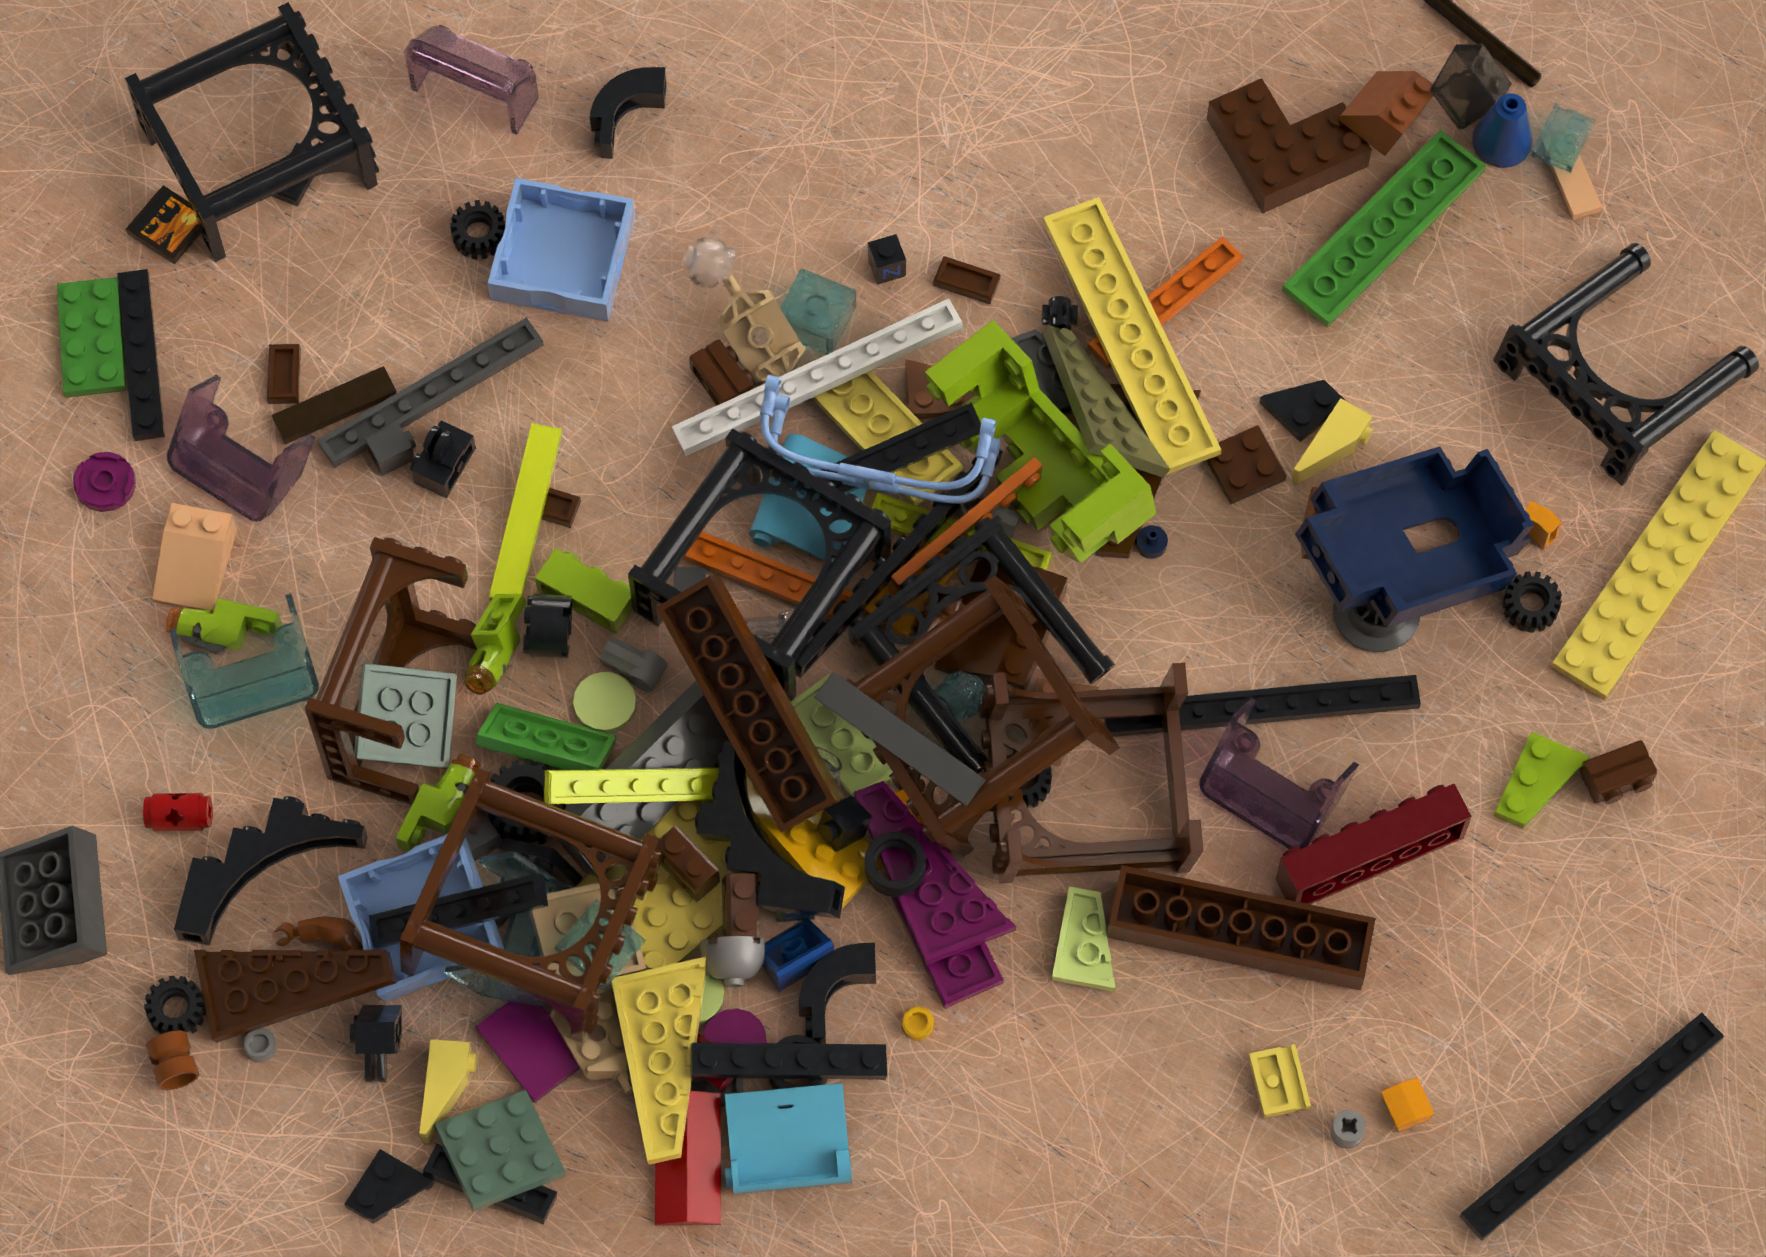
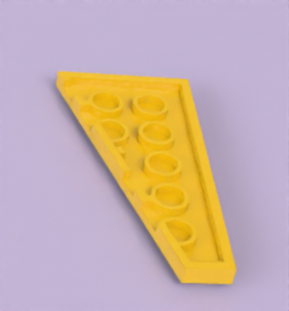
[746,771,883,910]

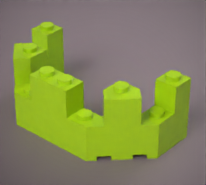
[925,320,1157,563]

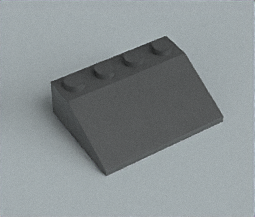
[0,826,107,975]

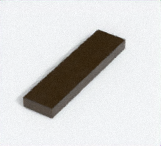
[272,366,397,444]

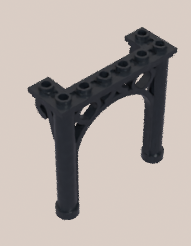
[1493,243,1759,486]
[848,515,1115,774]

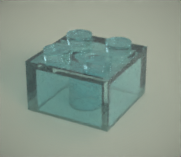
[780,268,857,354]

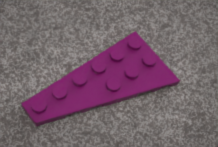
[854,781,1016,965]

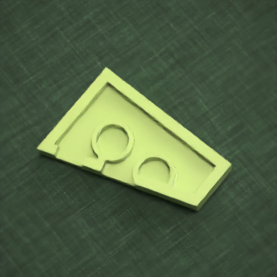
[1051,886,1116,992]

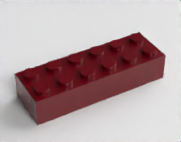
[1276,784,1472,904]

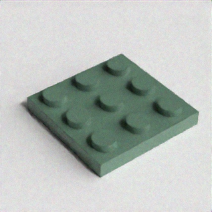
[354,663,457,769]
[435,1090,565,1211]

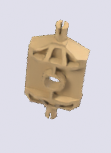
[718,274,807,382]
[550,984,633,1095]

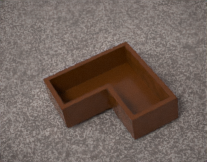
[1207,78,1372,213]

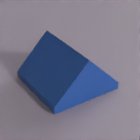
[763,918,834,992]

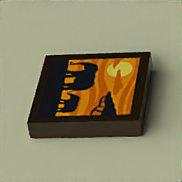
[126,185,201,264]

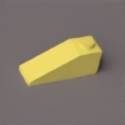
[1291,398,1373,485]
[419,1039,477,1143]

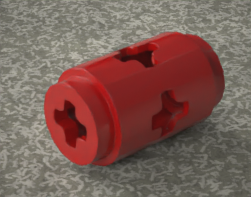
[143,793,213,831]

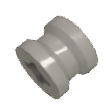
[1331,1110,1366,1149]

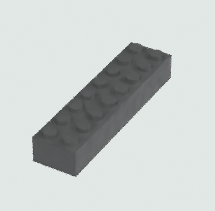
[557,681,730,877]

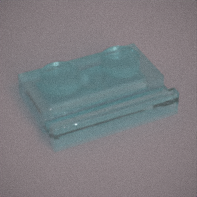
[1531,103,1595,173]

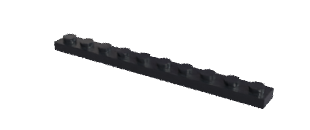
[795,449,1003,678]
[1104,675,1421,737]
[1459,1013,1724,1241]

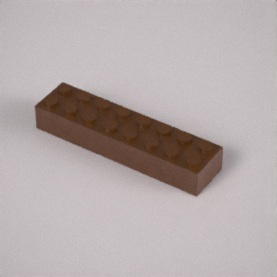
[656,575,844,833]
[1107,865,1376,990]

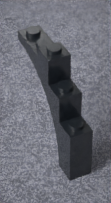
[695,741,845,919]
[174,796,367,945]

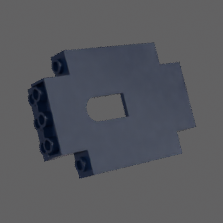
[1295,446,1534,628]

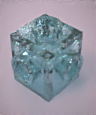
[934,670,985,723]

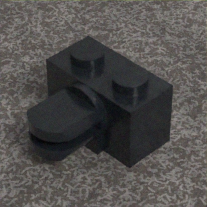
[410,421,476,498]
[350,1005,402,1082]

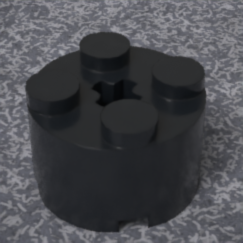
[523,593,572,658]

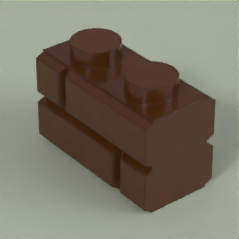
[689,339,755,406]
[1580,740,1657,804]
[658,826,720,902]
[722,874,760,943]

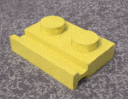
[1248,1044,1311,1118]

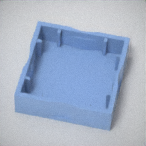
[488,178,635,322]
[338,835,505,1002]

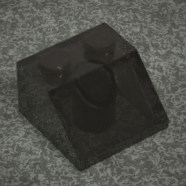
[1430,44,1512,129]

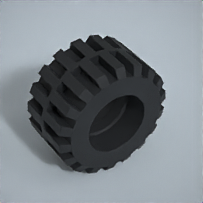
[487,760,566,845]

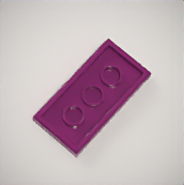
[891,896,1004,1009]

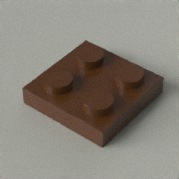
[1206,425,1287,504]

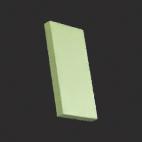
[791,674,893,797]

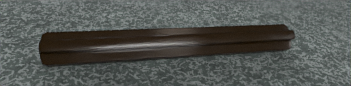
[1424,0,1542,87]

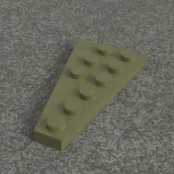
[1043,325,1170,478]

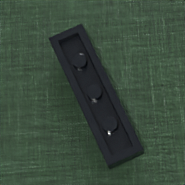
[423,1144,557,1225]

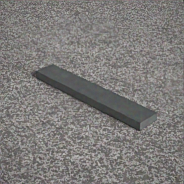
[814,672,986,807]

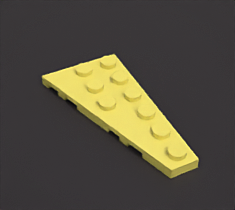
[611,956,706,1165]

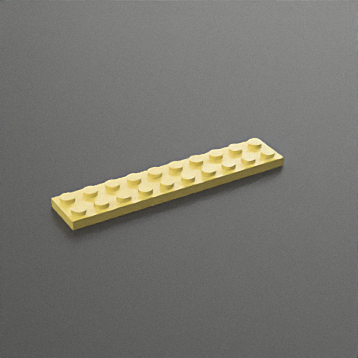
[1043,197,1221,475]
[1551,429,1766,701]

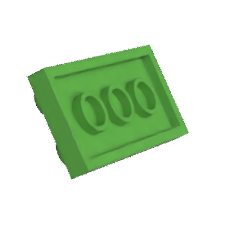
[57,277,127,398]
[476,703,617,770]

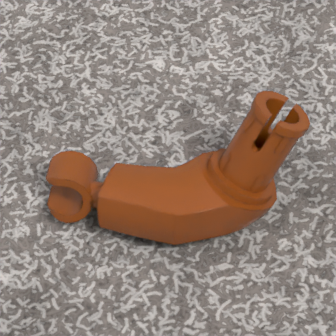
[274,916,363,951]

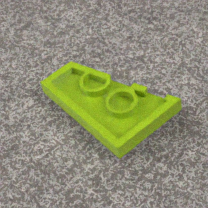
[1494,731,1590,829]

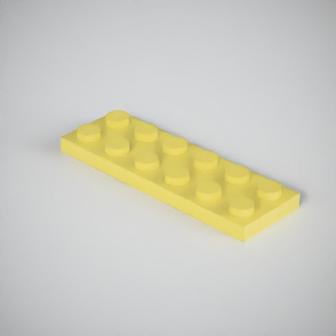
[812,371,963,507]

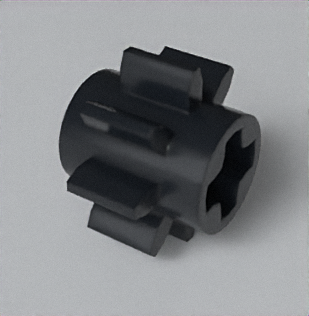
[1042,296,1078,330]

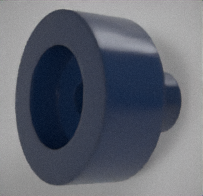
[1136,525,1168,559]

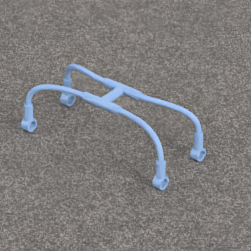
[760,375,1001,504]

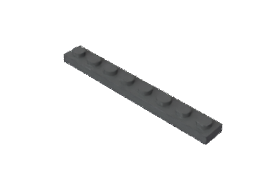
[317,317,544,468]

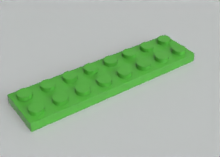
[1282,129,1486,328]

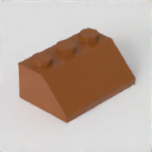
[1338,71,1438,156]

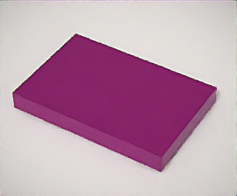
[475,991,580,1103]

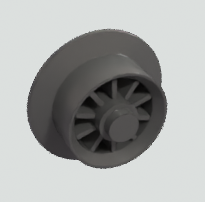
[1333,602,1420,652]

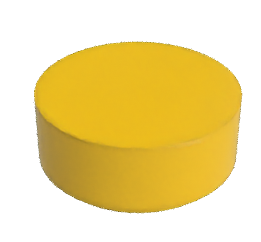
[902,1006,934,1041]

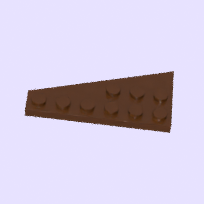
[194,950,396,1043]

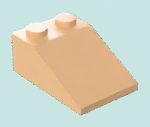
[152,503,237,613]

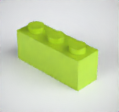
[535,548,632,634]

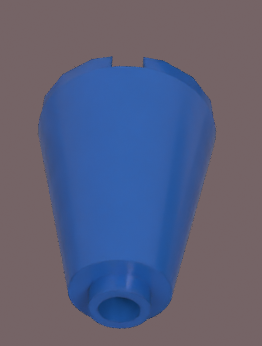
[1472,93,1533,168]

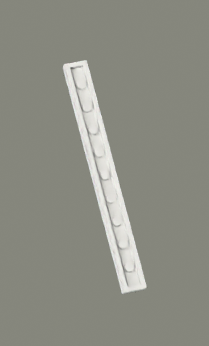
[672,299,963,456]

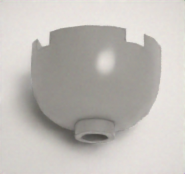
[700,936,765,987]

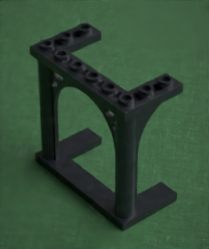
[125,2,379,262]
[628,428,891,702]

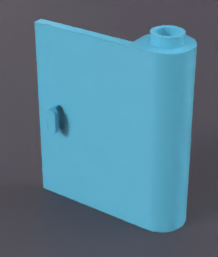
[749,434,867,562]
[725,1083,852,1194]

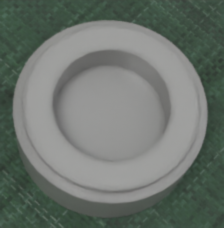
[243,1028,277,1063]

